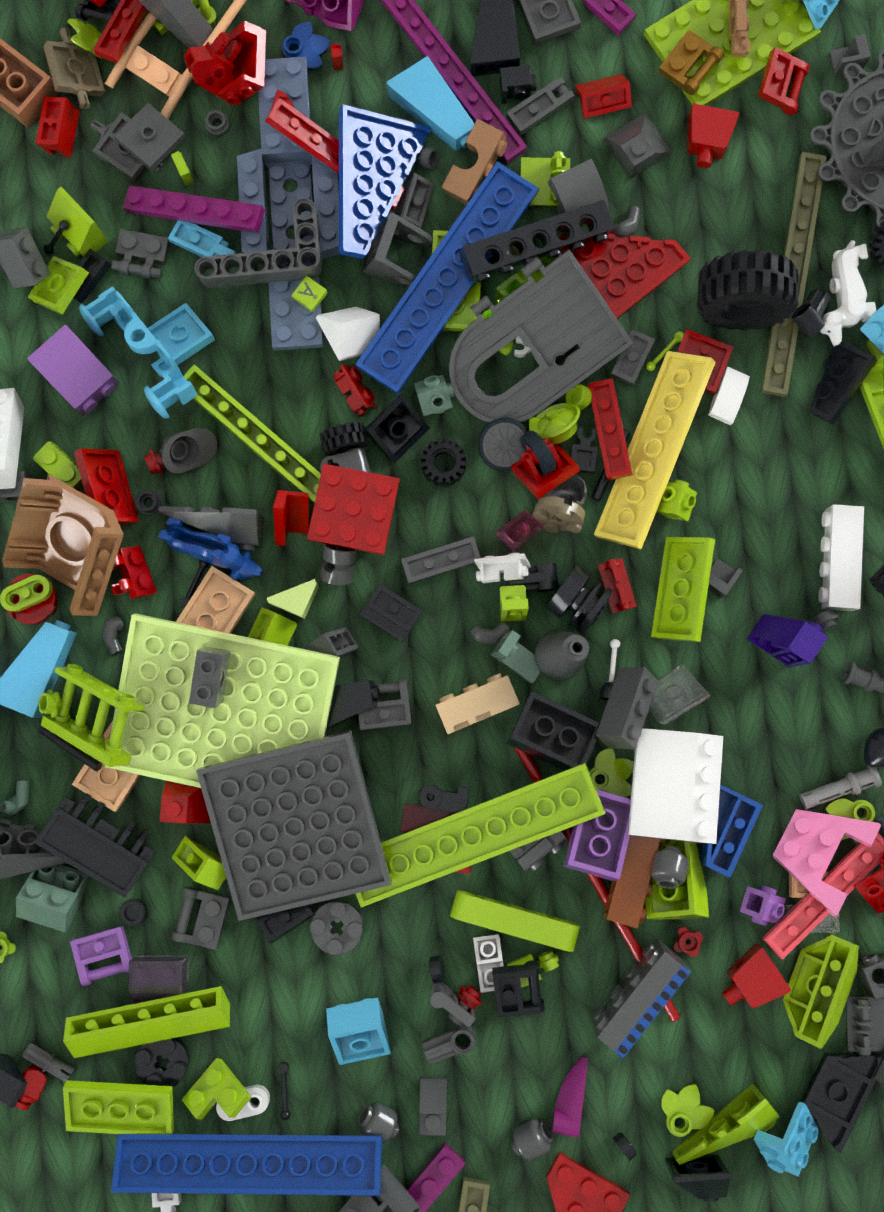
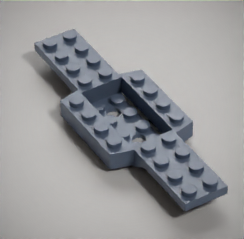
[237,56,339,351]

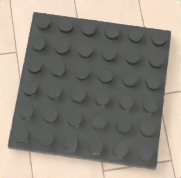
[196,731,392,921]

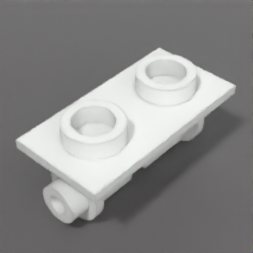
[474,553,531,583]

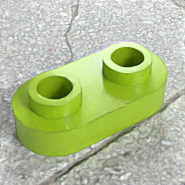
[0,575,53,612]

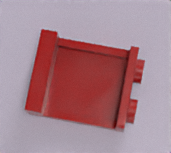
[217,21,266,105]

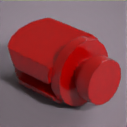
[15,1065,47,1110]

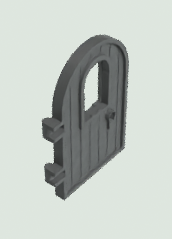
[449,249,634,423]

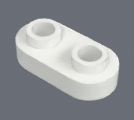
[216,1084,270,1121]

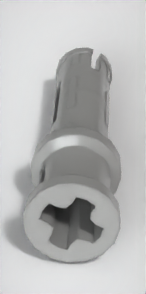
[799,766,882,810]

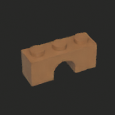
[441,119,507,205]

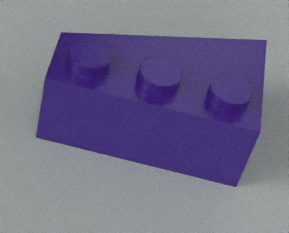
[747,614,828,668]

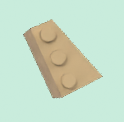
[436,673,520,734]

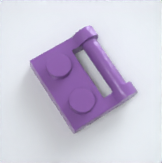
[70,925,135,986]

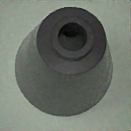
[535,629,589,681]

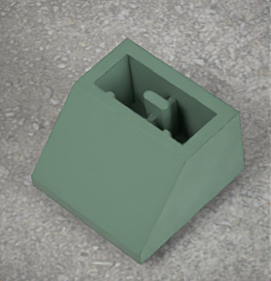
[16,864,89,933]

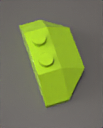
[783,935,859,1049]

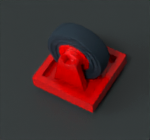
[510,431,580,499]

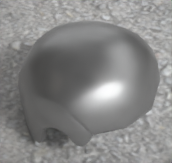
[547,475,587,507]

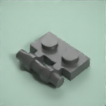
[111,229,171,280]

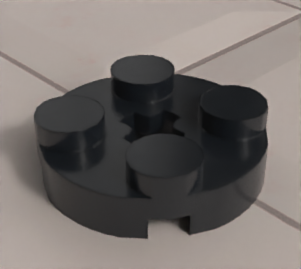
[135,1038,190,1088]

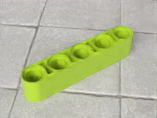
[450,890,580,952]

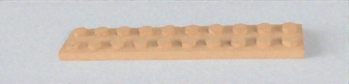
[72,566,256,812]

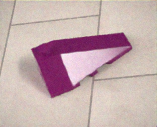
[285,0,365,31]

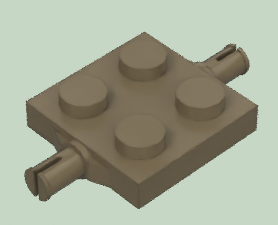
[43,27,105,109]

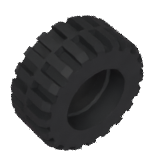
[697,250,799,330]

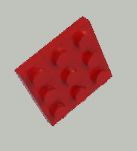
[307,463,400,555]

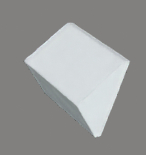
[316,307,380,361]

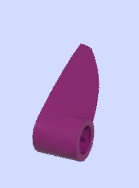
[552,1057,588,1137]

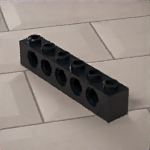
[459,199,615,283]

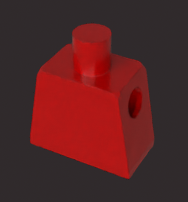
[687,103,740,168]
[721,943,792,1008]

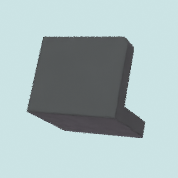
[829,34,871,76]
[708,559,743,598]

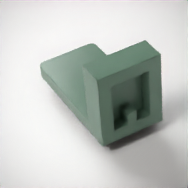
[490,630,541,684]

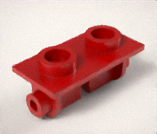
[334,364,378,417]
[598,558,637,614]

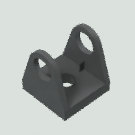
[363,212,433,287]

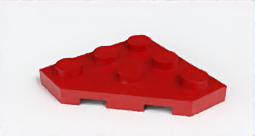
[546,1151,630,1212]

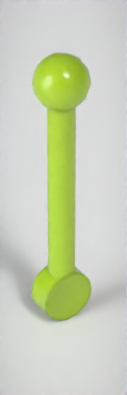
[646,331,684,371]

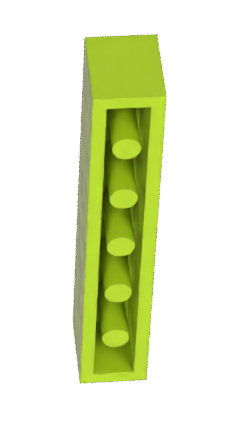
[63,986,230,1058]

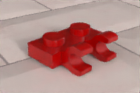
[111,546,157,600]

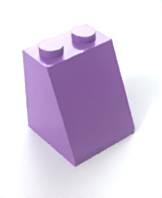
[27,324,120,416]

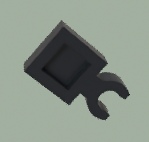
[570,427,598,474]

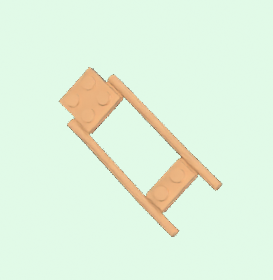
[104,0,247,119]

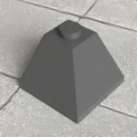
[604,113,672,179]

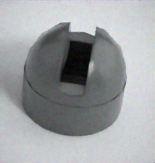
[417,147,438,169]

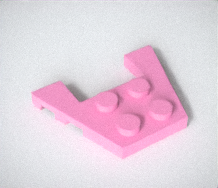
[773,809,881,917]

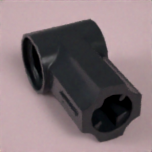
[791,289,831,337]
[508,563,559,592]

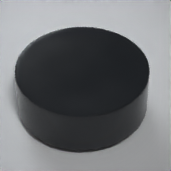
[119,899,147,926]
[429,955,445,984]
[612,1132,637,1161]

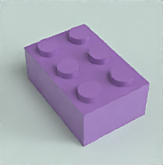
[563,789,631,881]

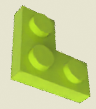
[182,1058,252,1120]

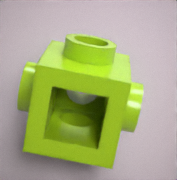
[656,480,697,521]

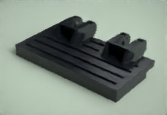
[34,793,155,898]

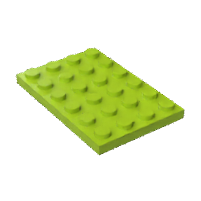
[643,0,822,106]

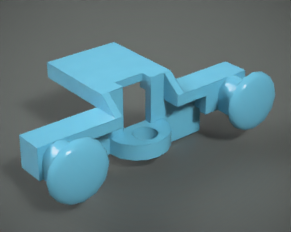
[79,286,215,419]

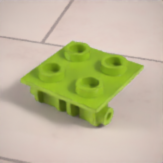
[521,151,570,206]

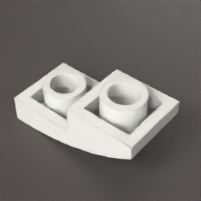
[708,366,750,425]
[473,934,503,993]

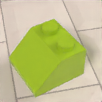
[46,187,109,257]

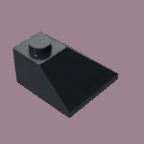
[665,1155,730,1202]

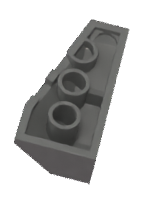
[159,506,265,552]
[0,819,67,879]

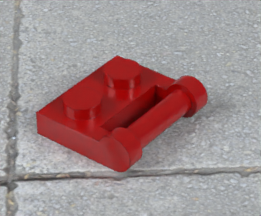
[758,47,810,115]

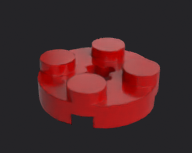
[6,573,58,625]

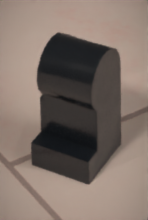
[419,785,469,813]

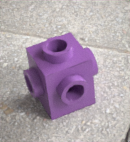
[740,885,786,926]

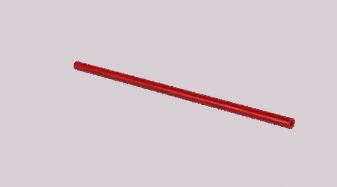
[514,747,681,1022]

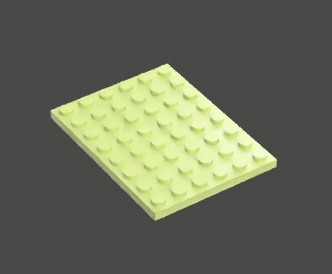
[105,613,340,788]

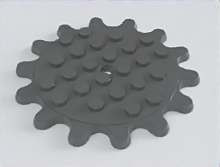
[810,49,884,228]

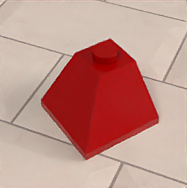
[160,781,211,823]

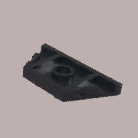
[801,1053,884,1153]

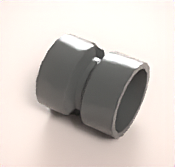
[320,544,357,585]

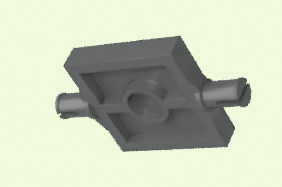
[90,112,164,182]

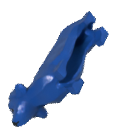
[158,517,263,581]

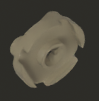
[533,497,585,533]

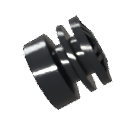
[546,565,613,634]

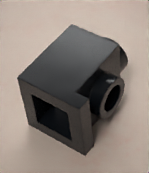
[500,65,536,104]

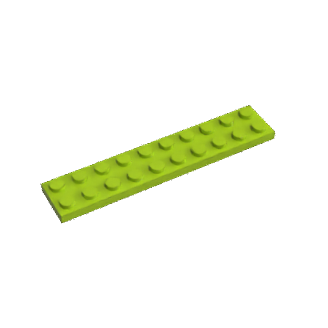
[356,763,605,907]

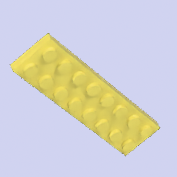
[594,351,716,549]

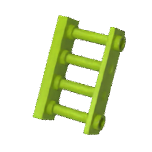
[41,664,145,767]

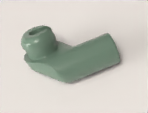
[1,780,30,815]

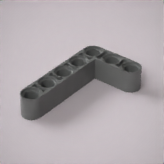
[194,198,323,288]

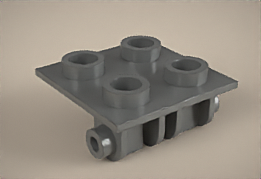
[846,996,884,1055]

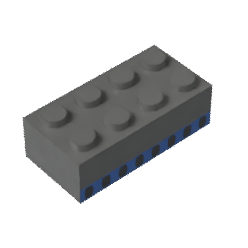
[593,939,691,1058]

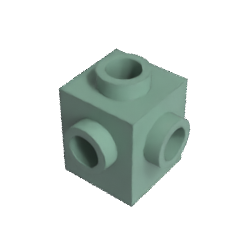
[414,375,455,416]

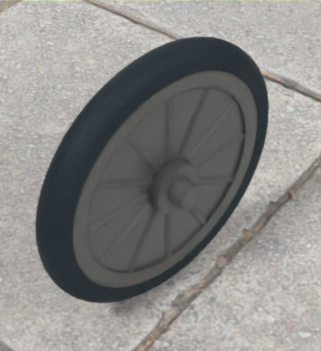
[478,418,528,472]

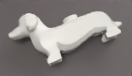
[820,240,876,346]

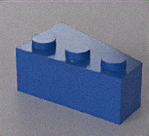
[700,785,763,878]

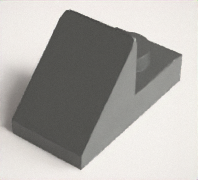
[419,1077,447,1136]

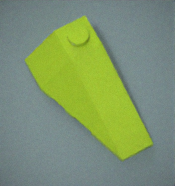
[645,839,709,920]
[672,1083,780,1165]

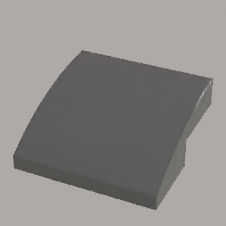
[548,159,610,225]

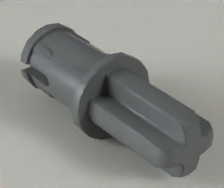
[22,1043,75,1083]

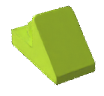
[500,585,528,622]

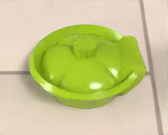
[529,403,580,444]

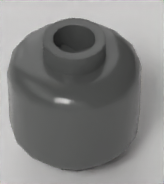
[651,846,688,889]
[358,1102,399,1144]
[512,1118,553,1161]

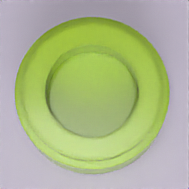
[566,384,592,410]

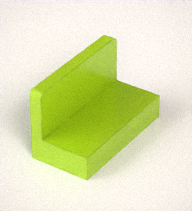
[248,607,297,646]

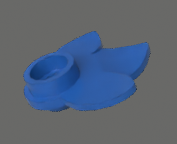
[282,22,330,69]

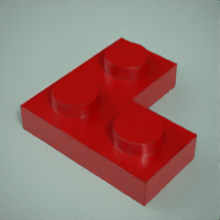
[677,329,733,395]

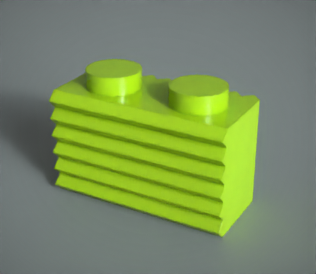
[33,441,85,493]

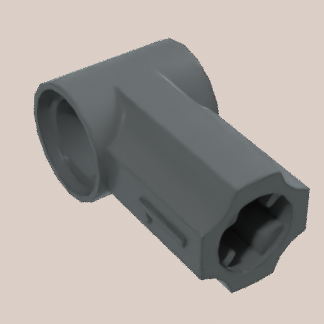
[422,1024,476,1065]

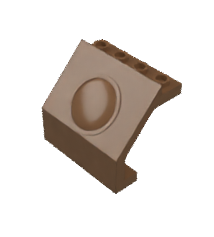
[2,474,124,616]

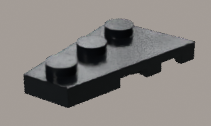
[809,341,878,425]

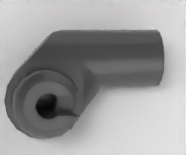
[612,206,640,238]
[102,617,124,656]
[471,621,511,645]

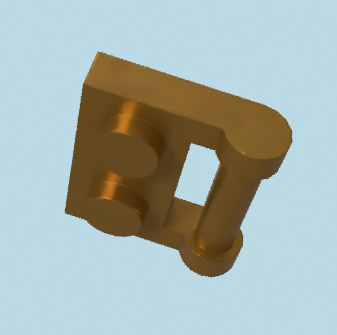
[658,30,724,95]

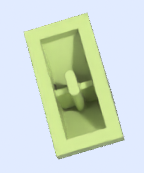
[267,579,319,619]

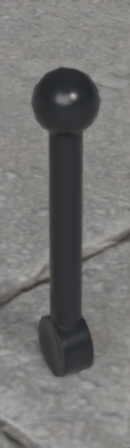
[43,220,69,255]
[180,560,209,607]
[278,1062,291,1120]

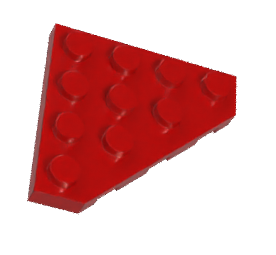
[557,233,691,319]

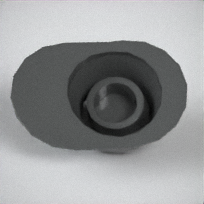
[159,427,217,474]

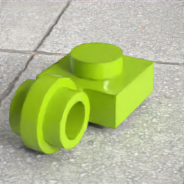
[507,950,559,988]

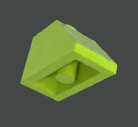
[172,836,226,890]

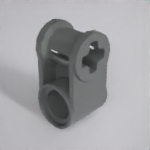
[320,448,371,473]

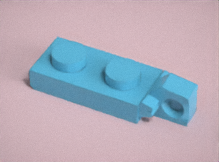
[168,221,236,257]

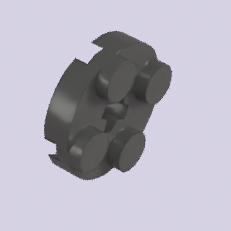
[310,901,363,955]

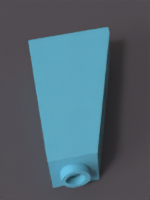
[386,56,474,151]
[0,620,77,718]

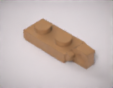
[728,0,751,58]

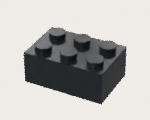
[507,691,600,771]

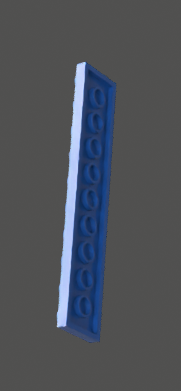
[355,161,539,395]
[111,1134,382,1196]

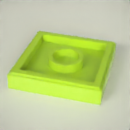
[28,256,89,315]

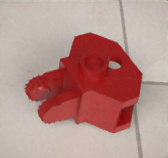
[184,32,242,95]

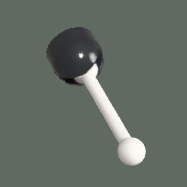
[599,639,620,701]

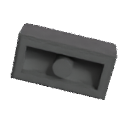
[395,173,435,229]

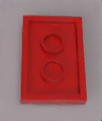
[74,448,139,525]

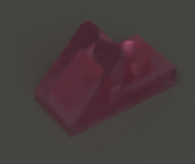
[495,509,544,553]

